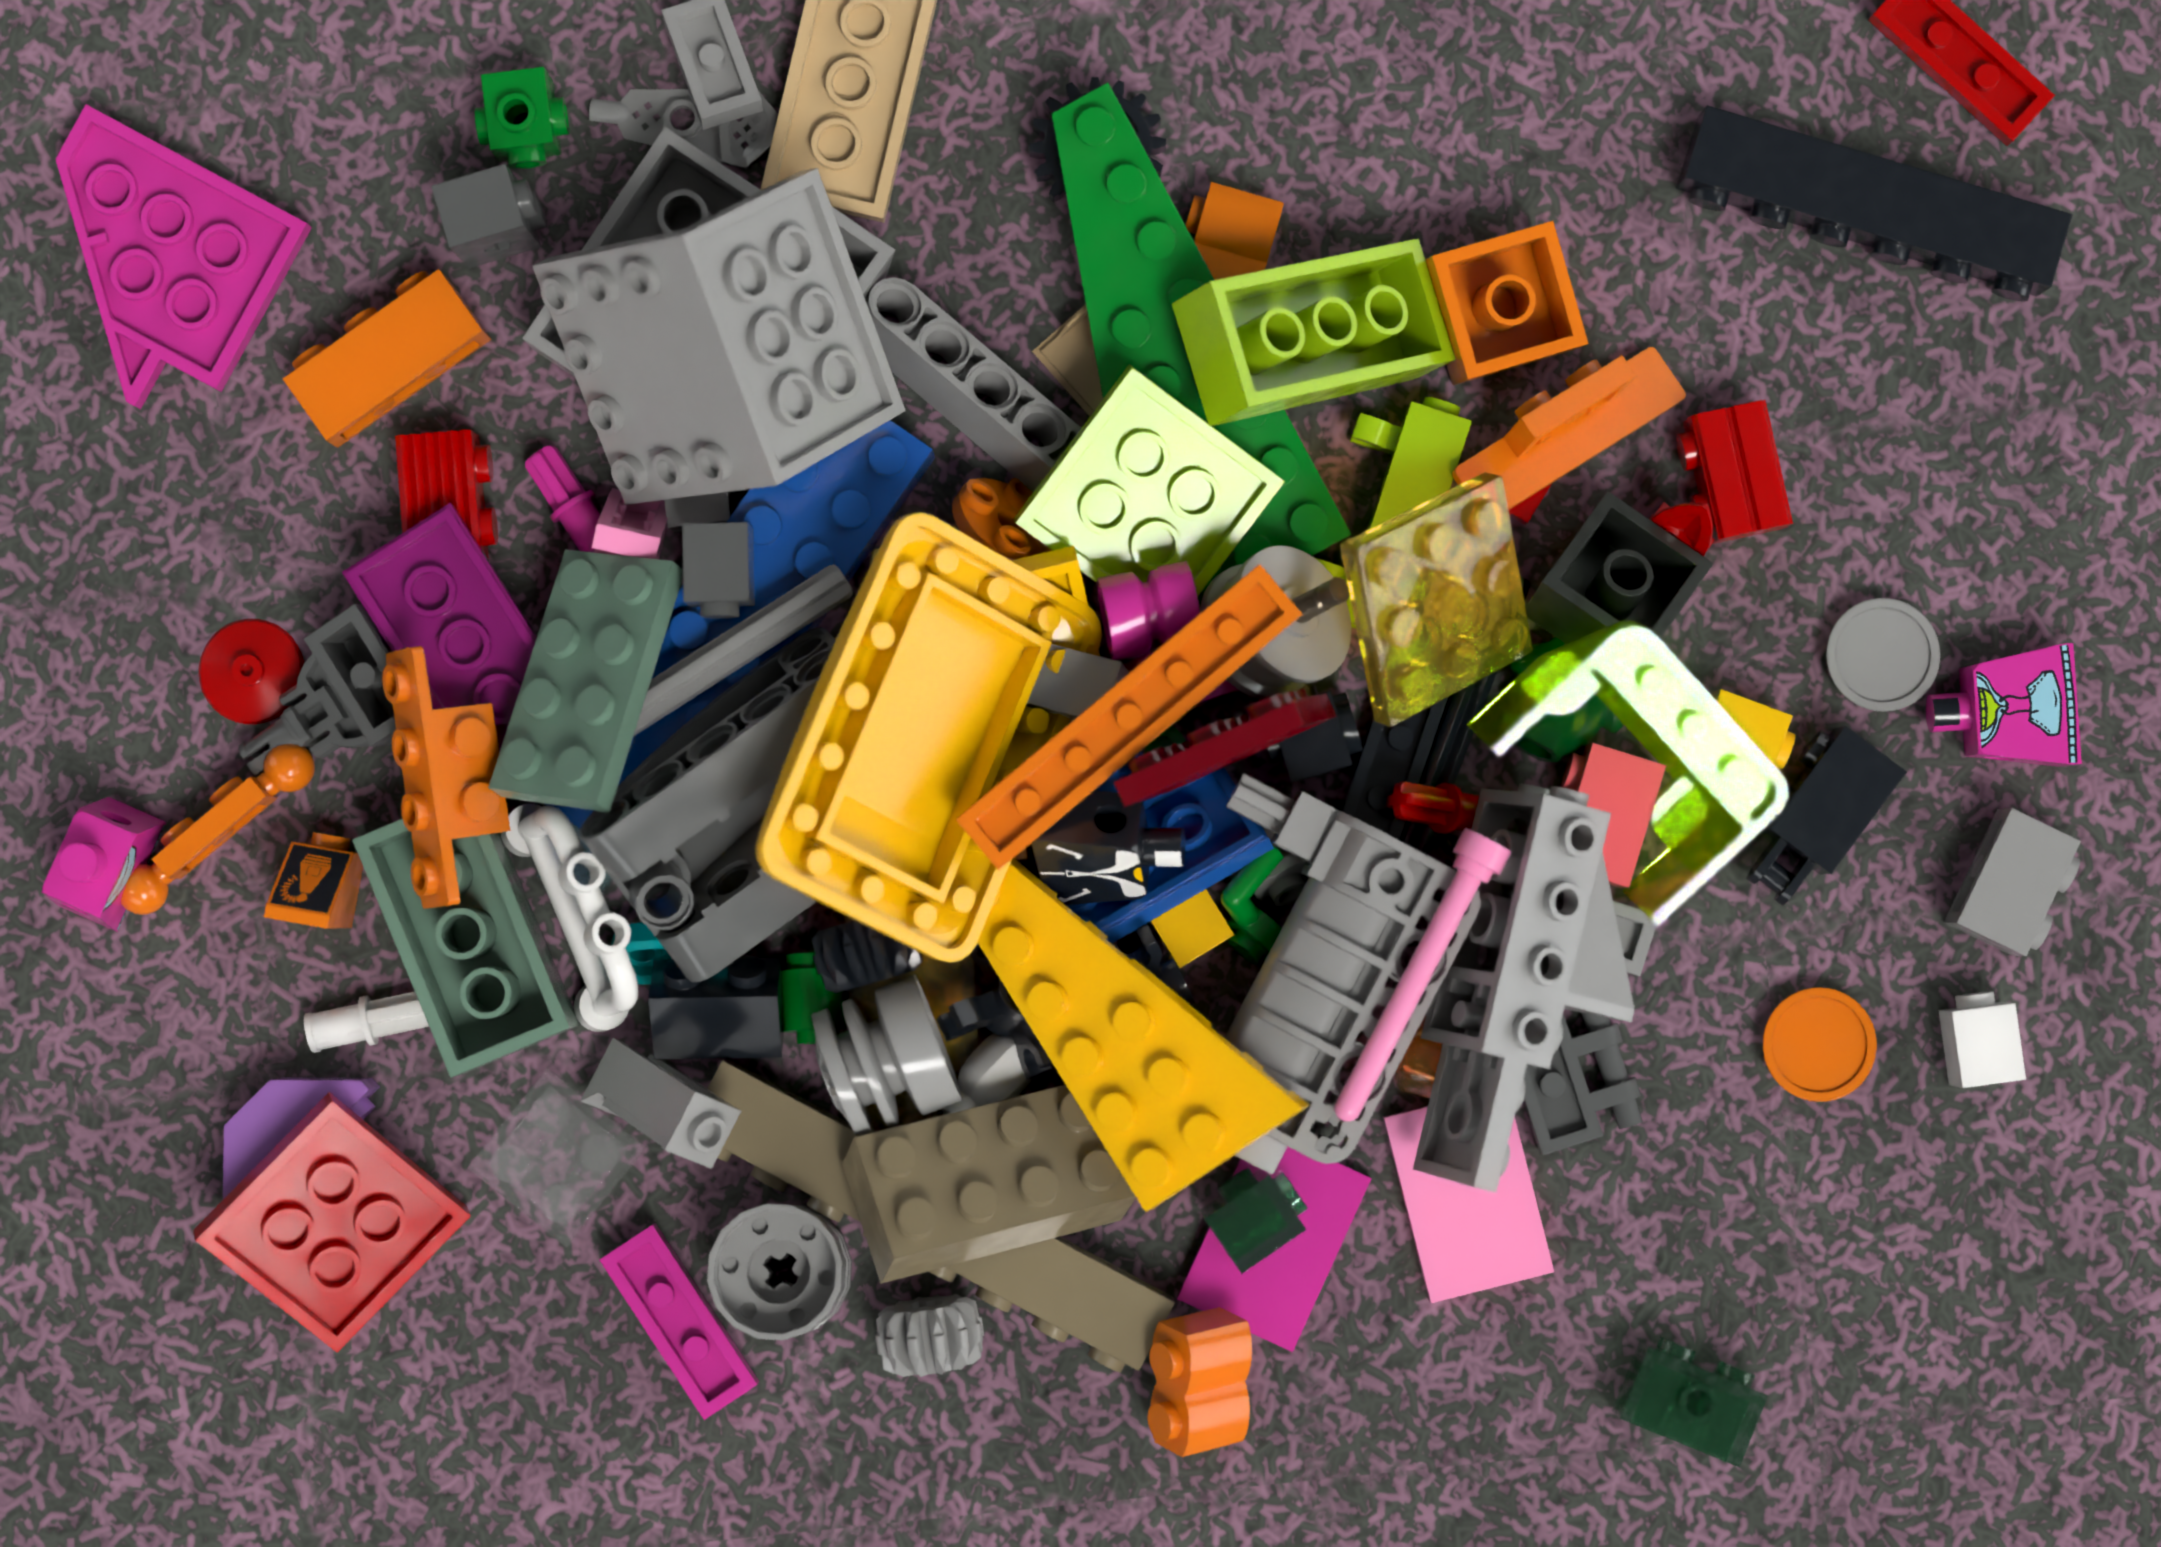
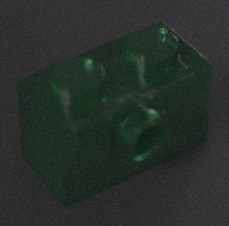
[1200,1167,1308,1274]
[1612,1336,1768,1468]

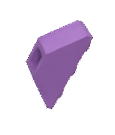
[223,1077,380,1199]

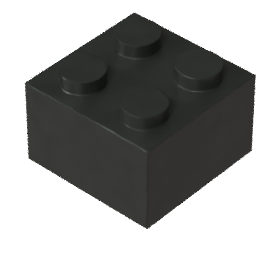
[1522,491,1714,686]

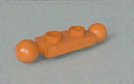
[121,744,315,915]

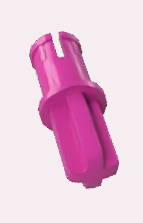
[525,445,601,553]

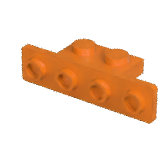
[1452,347,1686,523]
[382,646,511,909]

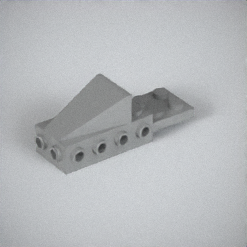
[1413,783,1635,1193]

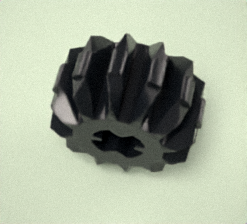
[811,920,923,993]

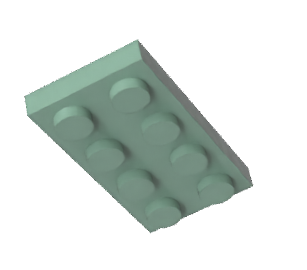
[488,550,683,813]

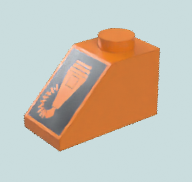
[264,832,363,929]

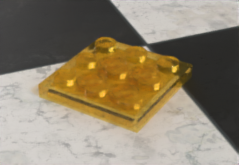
[1340,472,1533,727]

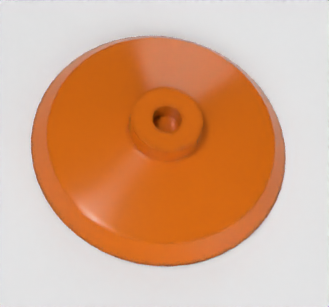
[1763,987,1877,1102]

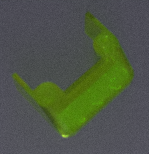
[1467,621,1788,927]

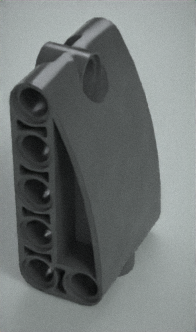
[579,627,836,982]

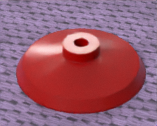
[199,619,304,724]

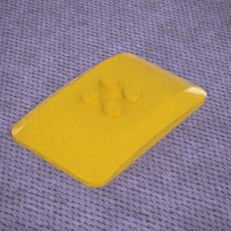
[756,513,1102,962]

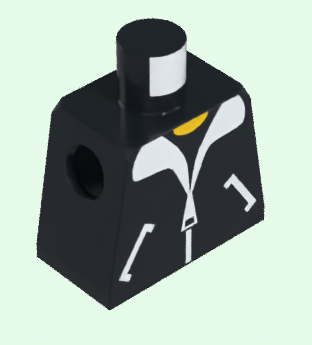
[1032,790,1185,905]

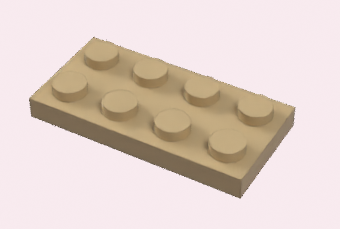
[760,0,937,223]

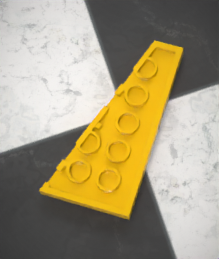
[977,858,1310,1212]

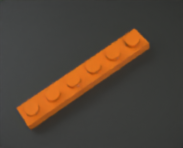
[956,564,1303,870]

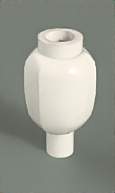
[942,1033,1034,1115]

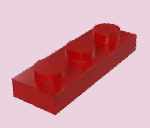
[1868,0,2055,146]

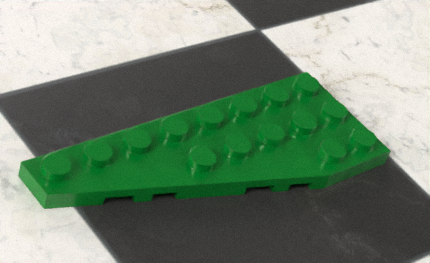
[1052,82,1352,610]

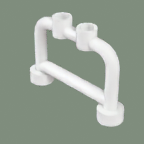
[501,804,638,1032]

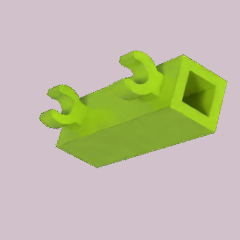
[1315,397,1472,642]

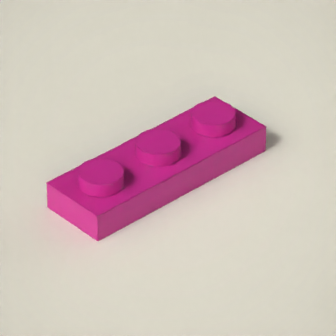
[599,1223,760,1420]

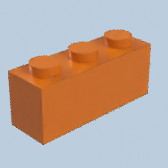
[283,269,492,448]

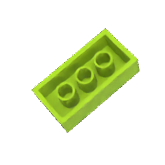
[1172,238,1456,427]

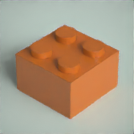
[1425,221,1589,386]

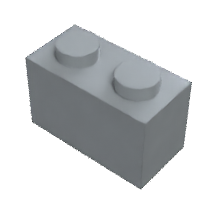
[1944,808,2081,956]

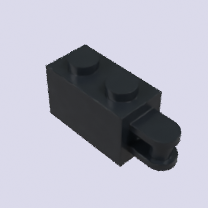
[1746,726,1907,905]

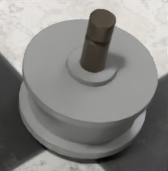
[1200,546,1352,700]

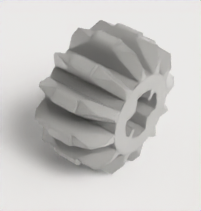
[875,1294,984,1377]

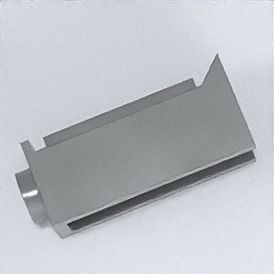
[580,1038,741,1169]

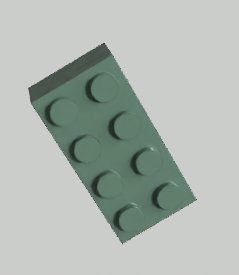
[353,819,580,1078]

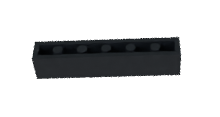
[1676,105,2073,301]

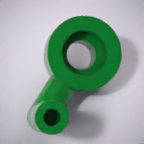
[1221,846,1284,965]

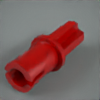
[1387,781,1479,834]

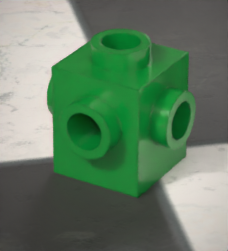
[475,67,570,169]

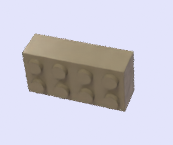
[842,1085,1136,1284]

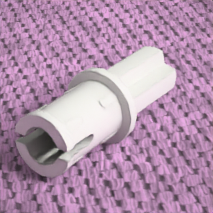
[304,992,429,1053]

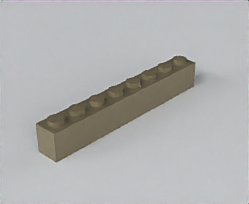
[707,1058,1175,1373]

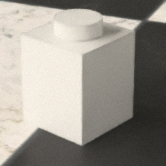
[1939,991,2026,1088]

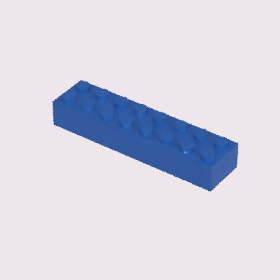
[544,420,935,828]

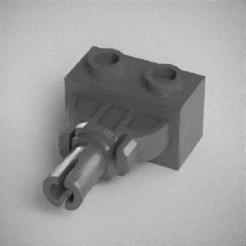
[238,604,396,777]

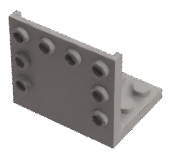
[532,168,906,505]

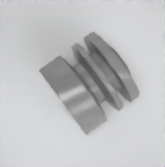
[811,974,963,1137]
[707,1204,852,1340]

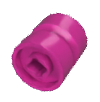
[1097,561,1200,660]

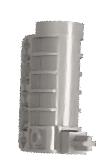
[1224,773,1481,1175]

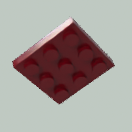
[1114,688,1337,806]

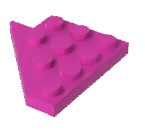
[55,104,312,410]

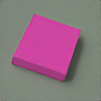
[1177,1147,1372,1352]

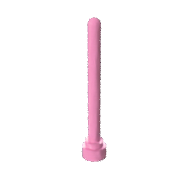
[1334,828,1512,1122]

